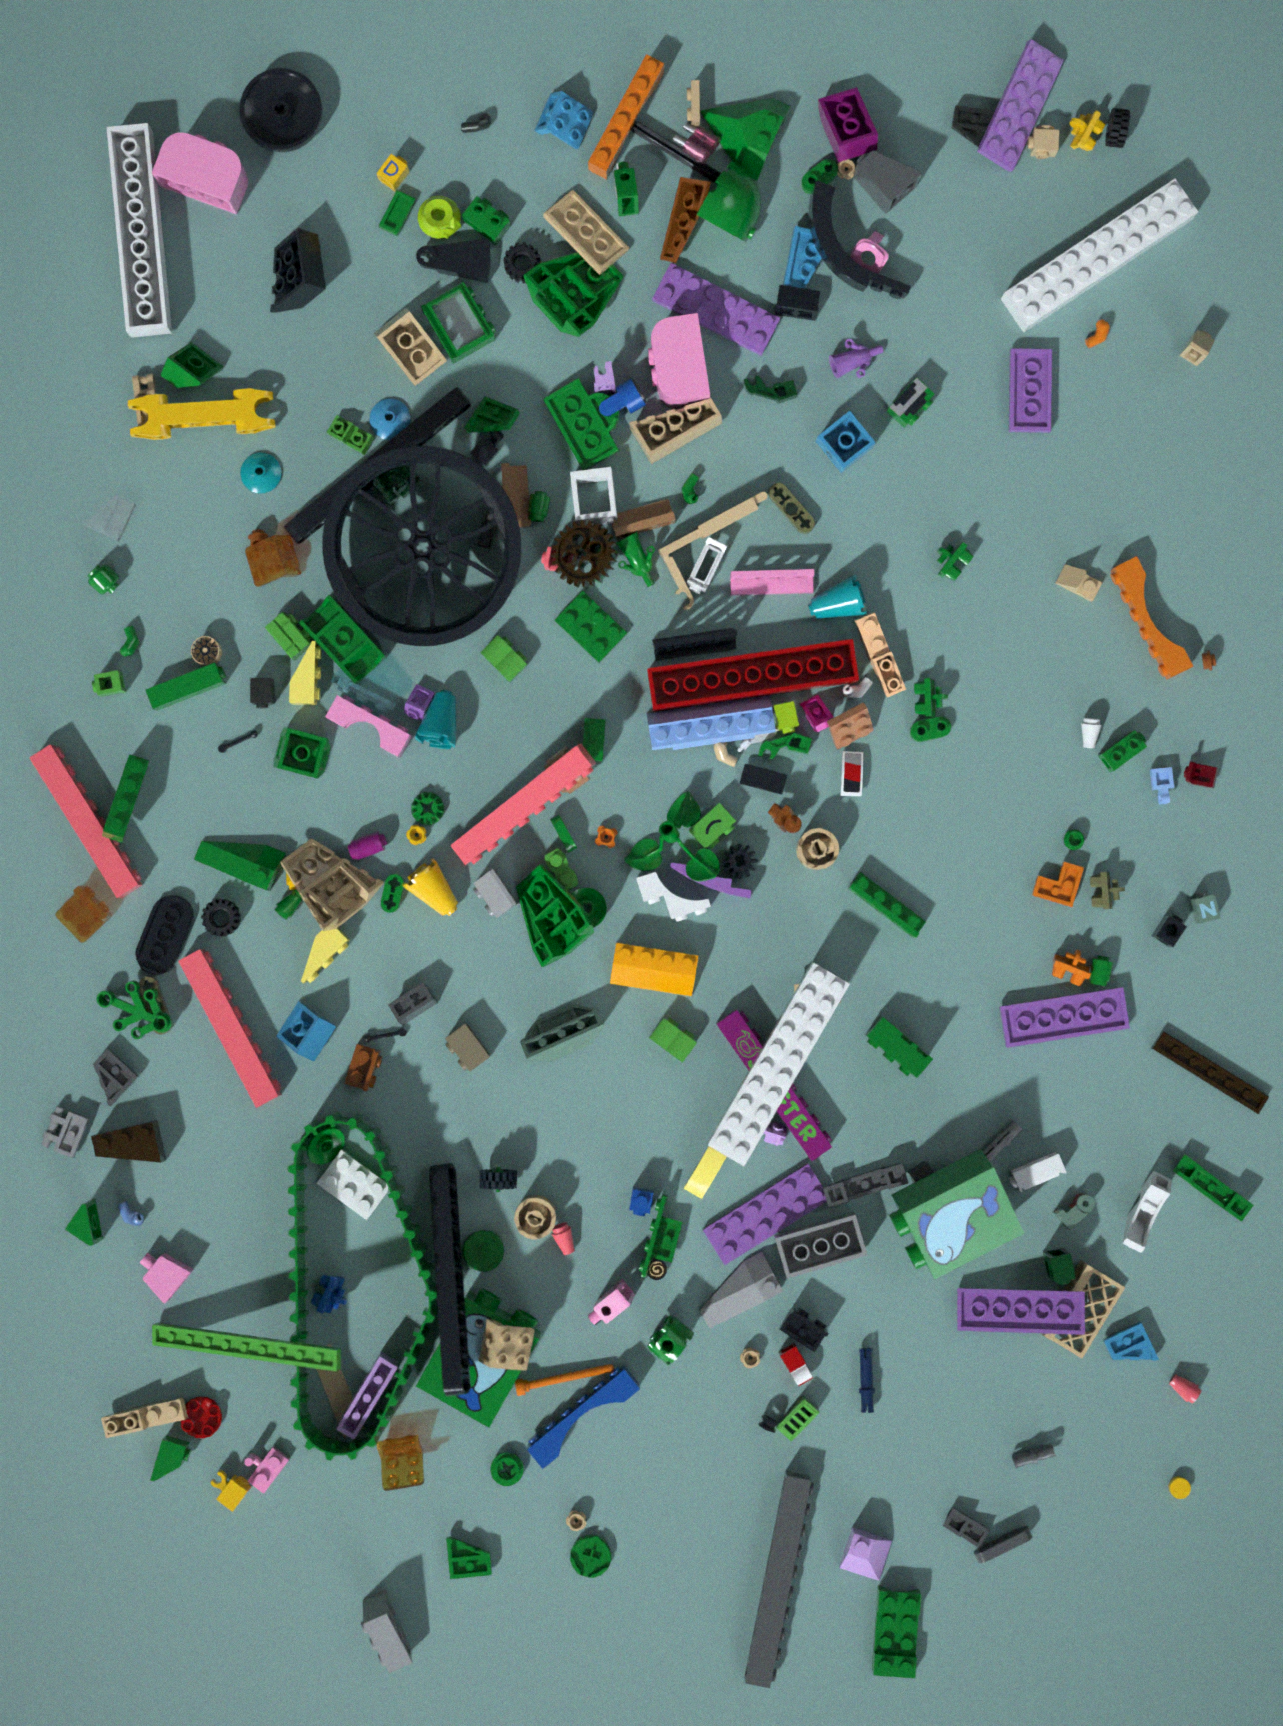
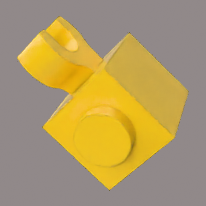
[210,1470,251,1512]

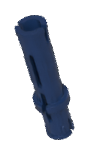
[859,1348,875,1413]

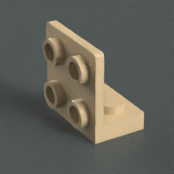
[478,1319,535,1370]

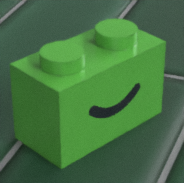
[688,803,736,849]

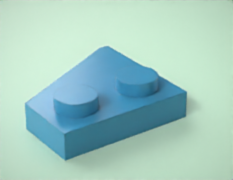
[1102,1322,1159,1361]

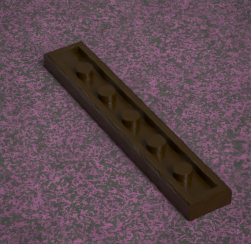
[1151,1031,1269,1114]

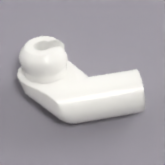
[843,677,873,699]

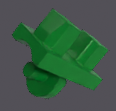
[937,542,974,581]
[914,678,948,717]

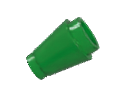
[274,890,303,920]

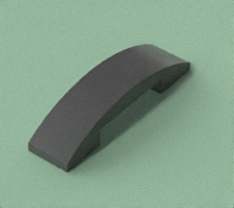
[823,1163,908,1208]

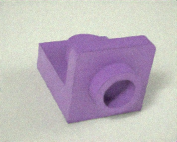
[404,684,435,721]

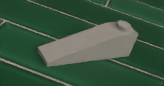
[699,1251,783,1329]

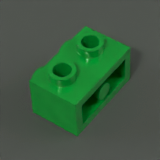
[462,196,511,245]

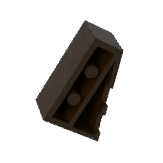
[91,1120,166,1163]

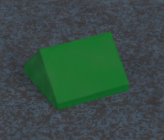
[65,1199,103,1246]

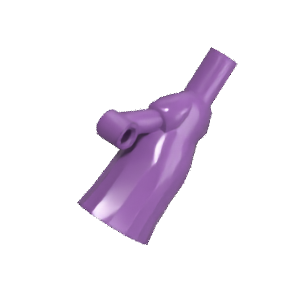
[829,338,883,379]

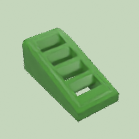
[776,1396,820,1442]

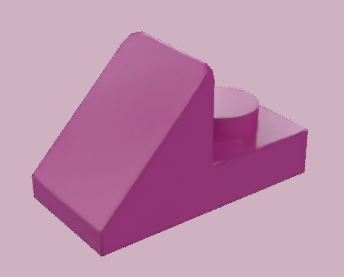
[800,695,834,732]

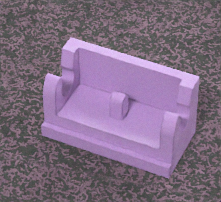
[594,361,615,395]

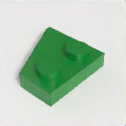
[446,1536,492,1579]

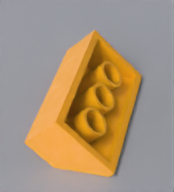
[610,943,698,996]

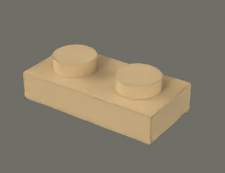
[687,80,700,128]

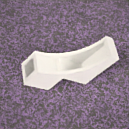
[636,872,711,922]
[1122,1171,1172,1253]

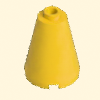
[402,858,458,916]

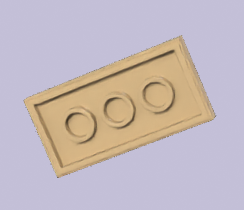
[543,190,629,275]

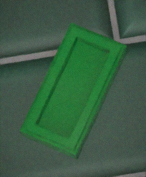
[379,189,416,237]

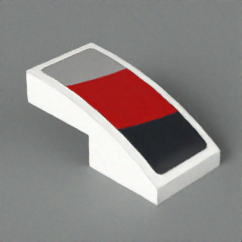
[841,751,863,797]

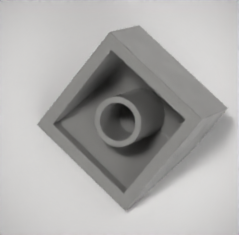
[473,869,518,918]

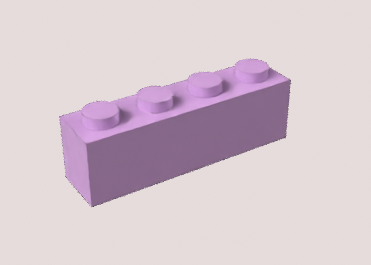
[336,1352,399,1439]

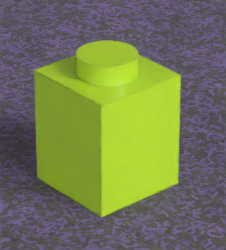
[772,701,799,734]

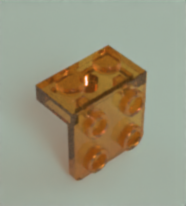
[245,535,301,587]
[55,885,113,943]
[377,1435,424,1491]

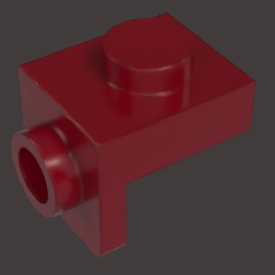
[1184,761,1219,789]

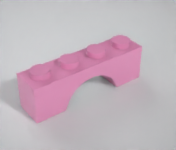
[325,695,412,758]

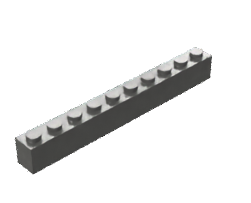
[744,1471,814,1688]

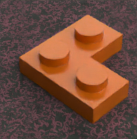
[1031,862,1084,907]

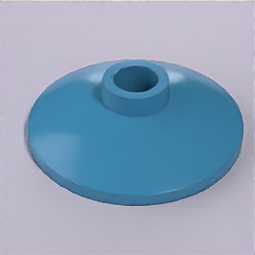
[369,399,411,440]

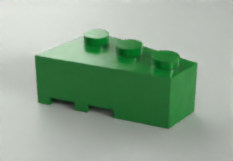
[865,1016,933,1078]

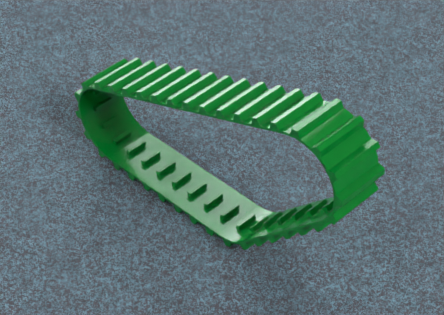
[288,1111,438,1461]

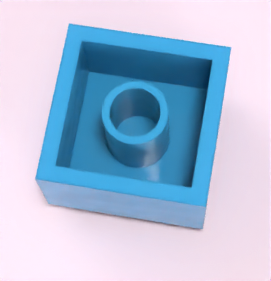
[815,411,876,473]

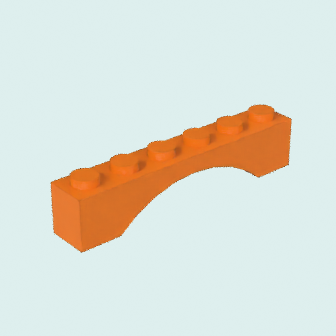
[588,54,665,180]
[1110,556,1194,680]

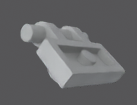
[41,1106,90,1158]

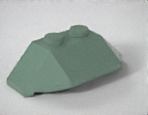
[520,1004,604,1062]

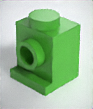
[92,670,126,697]

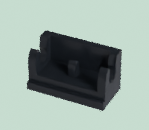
[775,285,820,321]

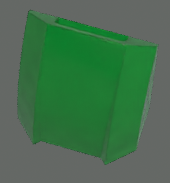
[273,727,331,779]

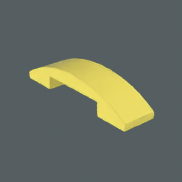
[684,1146,727,1199]

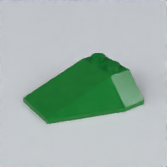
[524,252,624,337]
[516,865,594,967]

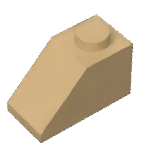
[1180,330,1215,366]

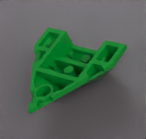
[700,98,791,181]

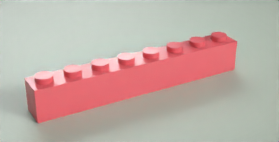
[29,744,142,898]
[450,744,596,865]
[178,949,282,1108]

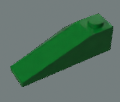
[194,841,286,891]

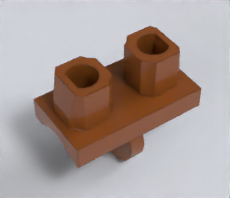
[768,803,802,833]

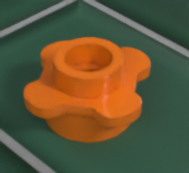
[595,826,618,848]

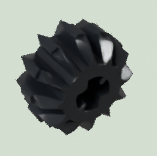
[722,843,758,879]

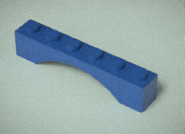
[527,1366,640,1469]

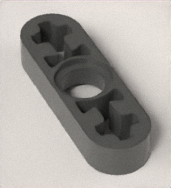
[974,1526,1033,1563]

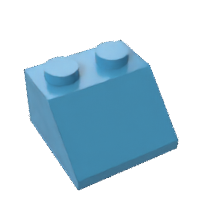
[277,1001,336,1062]

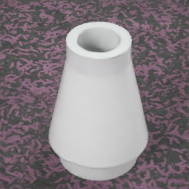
[1081,718,1102,748]

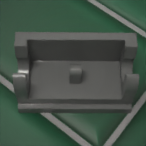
[388,982,438,1025]

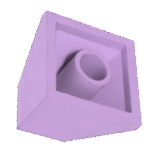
[839,1527,892,1581]

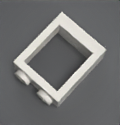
[570,467,618,525]

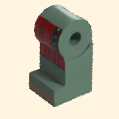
[1053,1193,1095,1230]

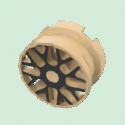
[191,636,222,666]

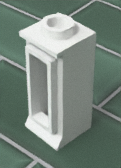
[687,537,727,594]
[1008,1152,1067,1192]

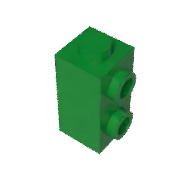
[1098,730,1147,772]

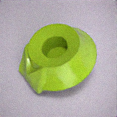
[417,196,461,239]

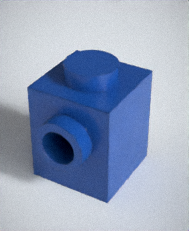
[629,1187,653,1216]

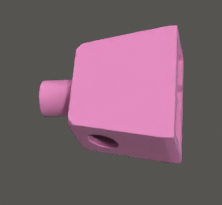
[140,1253,194,1304]
[588,1279,636,1325]

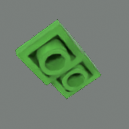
[326,415,375,455]

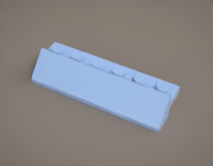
[646,695,775,750]

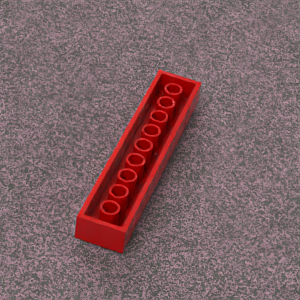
[647,639,859,712]

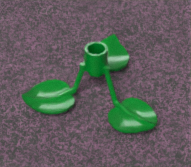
[624,791,720,882]

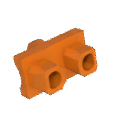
[1052,949,1091,986]

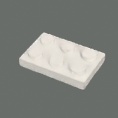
[317,1149,389,1220]

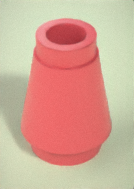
[551,1222,575,1255]
[1169,1374,1202,1404]

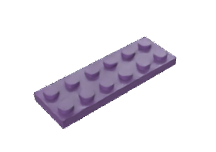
[977,39,1064,172]
[652,263,780,356]
[999,987,1130,1048]
[703,1163,827,1265]
[957,1288,1085,1335]

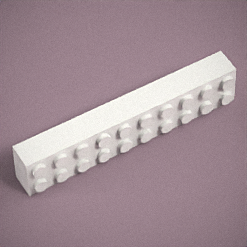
[107,123,172,338]
[1001,178,1198,333]
[707,963,850,1166]

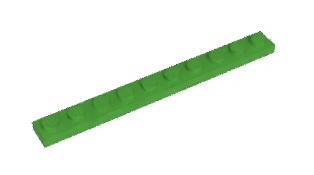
[152,1323,341,1371]

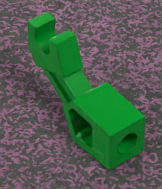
[758,732,812,760]

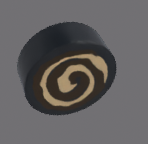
[648,1258,667,1280]

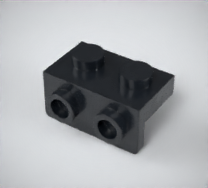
[779,1307,829,1353]

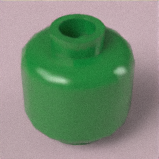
[87,564,119,595]

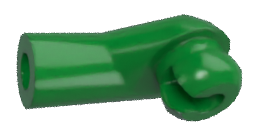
[681,473,699,504]
[120,626,139,657]

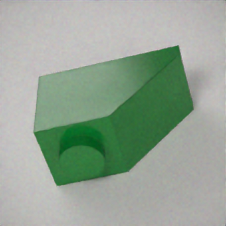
[150,1435,191,1481]

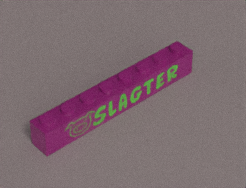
[716,1010,833,1161]

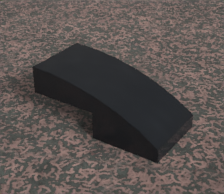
[739,764,788,795]

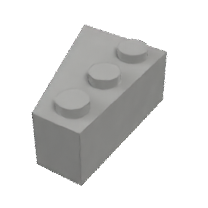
[361,1590,412,1673]

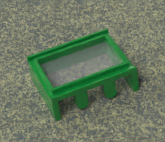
[421,282,496,364]

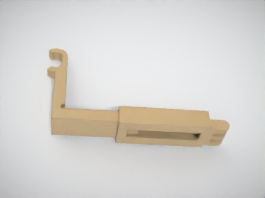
[658,492,767,610]

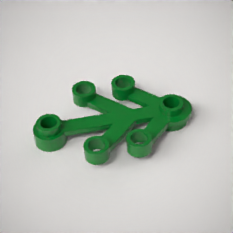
[96,980,172,1040]

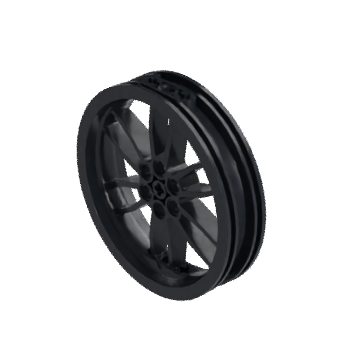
[322,446,521,646]

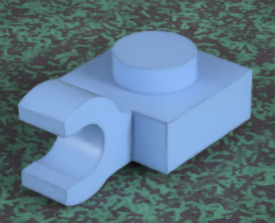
[1150,767,1174,805]

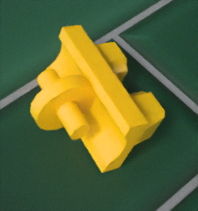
[1069,110,1106,151]

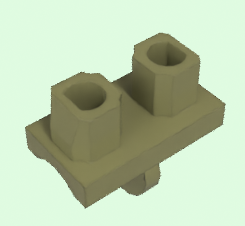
[1090,872,1125,909]

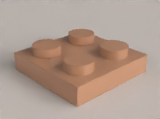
[827,702,874,750]

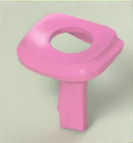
[850,231,889,274]

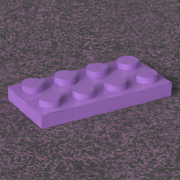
[1009,349,1052,433]

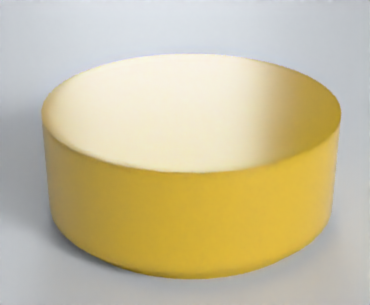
[1168,1476,1191,1499]

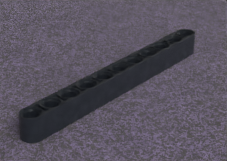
[284,387,472,544]
[429,1163,471,1396]

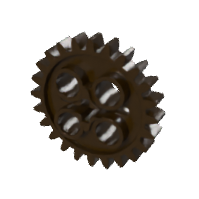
[550,520,618,588]

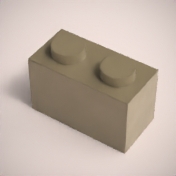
[445,1023,491,1072]

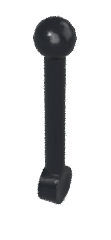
[218,730,258,753]
[364,1028,407,1042]

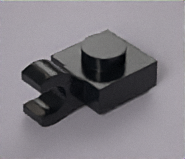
[470,431,504,467]

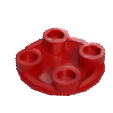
[181,1396,222,1438]

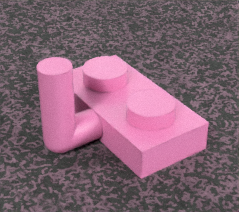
[244,1446,290,1494]

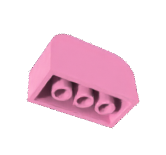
[152,132,248,214]
[648,313,710,409]

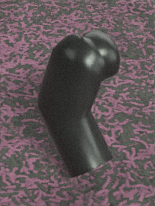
[461,114,491,133]

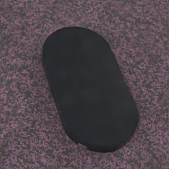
[135,895,194,975]

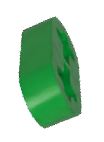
[550,814,577,853]
[381,874,404,913]

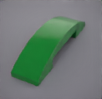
[1172,1154,1254,1222]

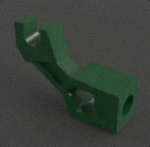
[743,375,797,404]

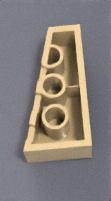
[629,398,722,464]

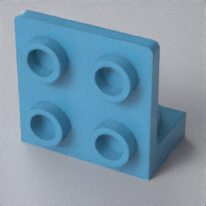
[534,91,594,149]

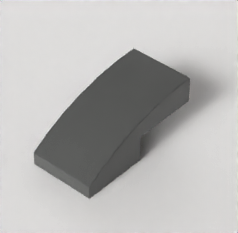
[943,1508,990,1548]

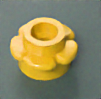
[406,825,427,845]

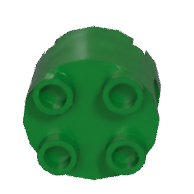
[647,1315,694,1366]

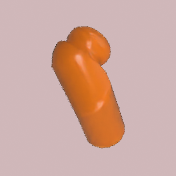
[1085,319,1110,349]

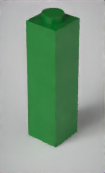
[145,663,227,711]

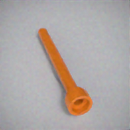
[515,1364,614,1396]

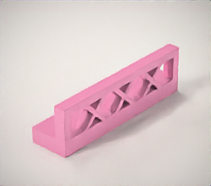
[730,569,814,596]

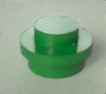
[1063,829,1085,850]

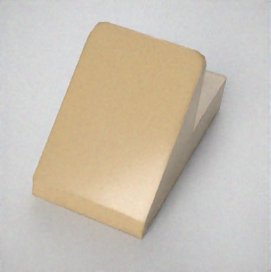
[1055,565,1102,602]

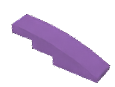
[670,863,751,899]

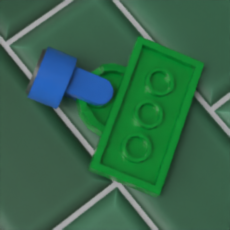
[543,378,647,470]

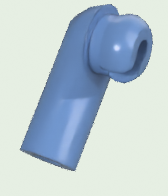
[117,1201,145,1226]

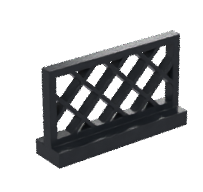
[652,628,738,661]

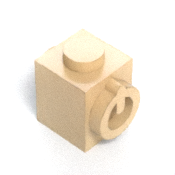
[1027,125,1059,159]

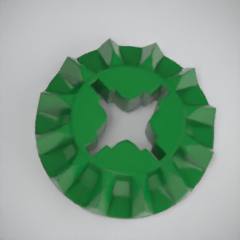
[411,792,444,825]
[490,1452,524,1486]

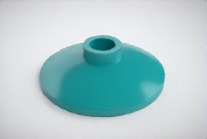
[240,452,282,494]

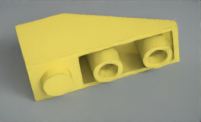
[289,641,322,705]
[301,928,350,984]

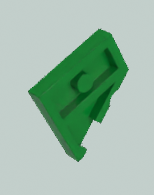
[464,396,520,433]

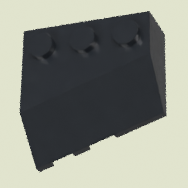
[270,228,326,313]

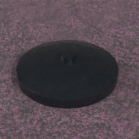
[239,68,323,152]

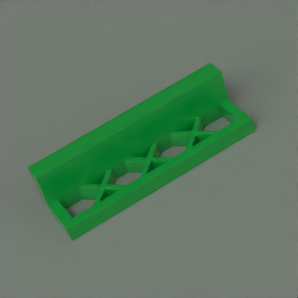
[847,872,926,938]

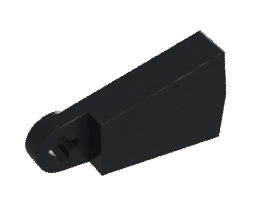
[416,238,491,283]

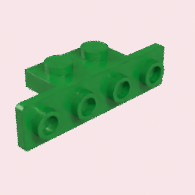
[639,1195,683,1278]

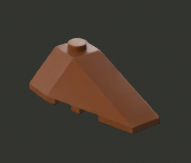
[660,177,711,263]

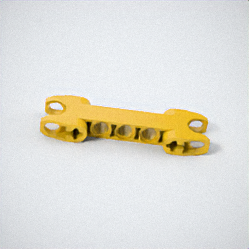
[128,388,276,440]

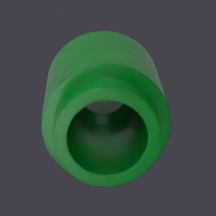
[527,491,550,523]
[1089,955,1113,986]

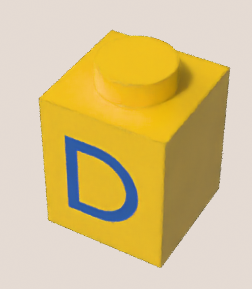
[377,154,410,192]

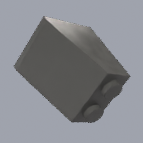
[853,151,921,214]

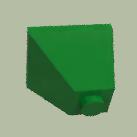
[160,342,224,388]

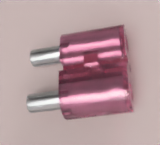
[673,122,721,164]

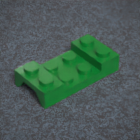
[299,595,387,685]
[872,1586,921,1679]

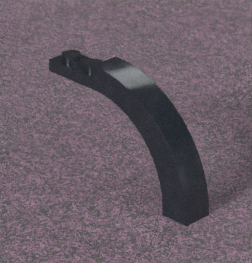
[809,180,911,299]

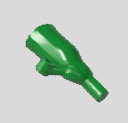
[616,532,655,587]

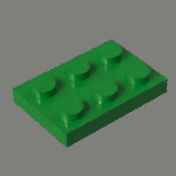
[554,591,627,663]

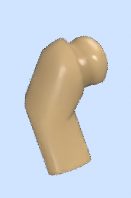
[713,742,738,767]

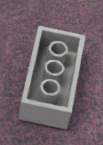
[774,1212,867,1279]

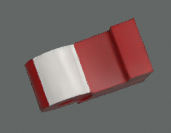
[778,1343,813,1386]

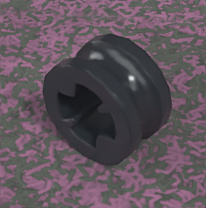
[758,1415,779,1433]

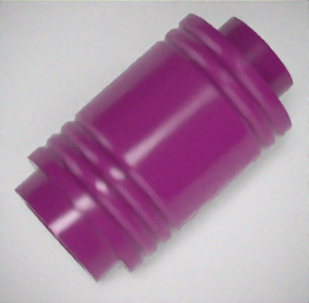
[347,831,388,860]

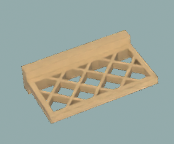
[1041,1260,1125,1358]

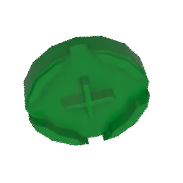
[463,1230,505,1272]
[570,1534,612,1578]

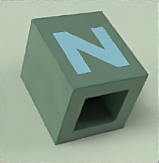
[1190,891,1221,924]

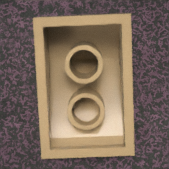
[374,308,447,386]

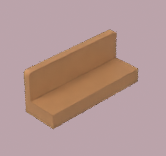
[501,463,531,528]
[612,499,676,540]

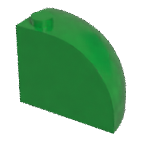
[697,162,761,242]

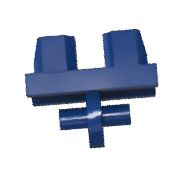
[311,1275,348,1314]

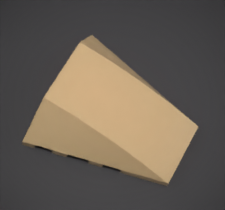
[281,838,384,931]

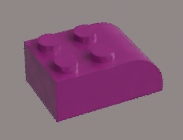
[818,87,878,162]

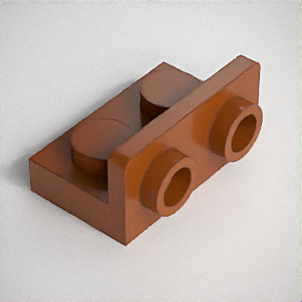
[344,1043,383,1092]

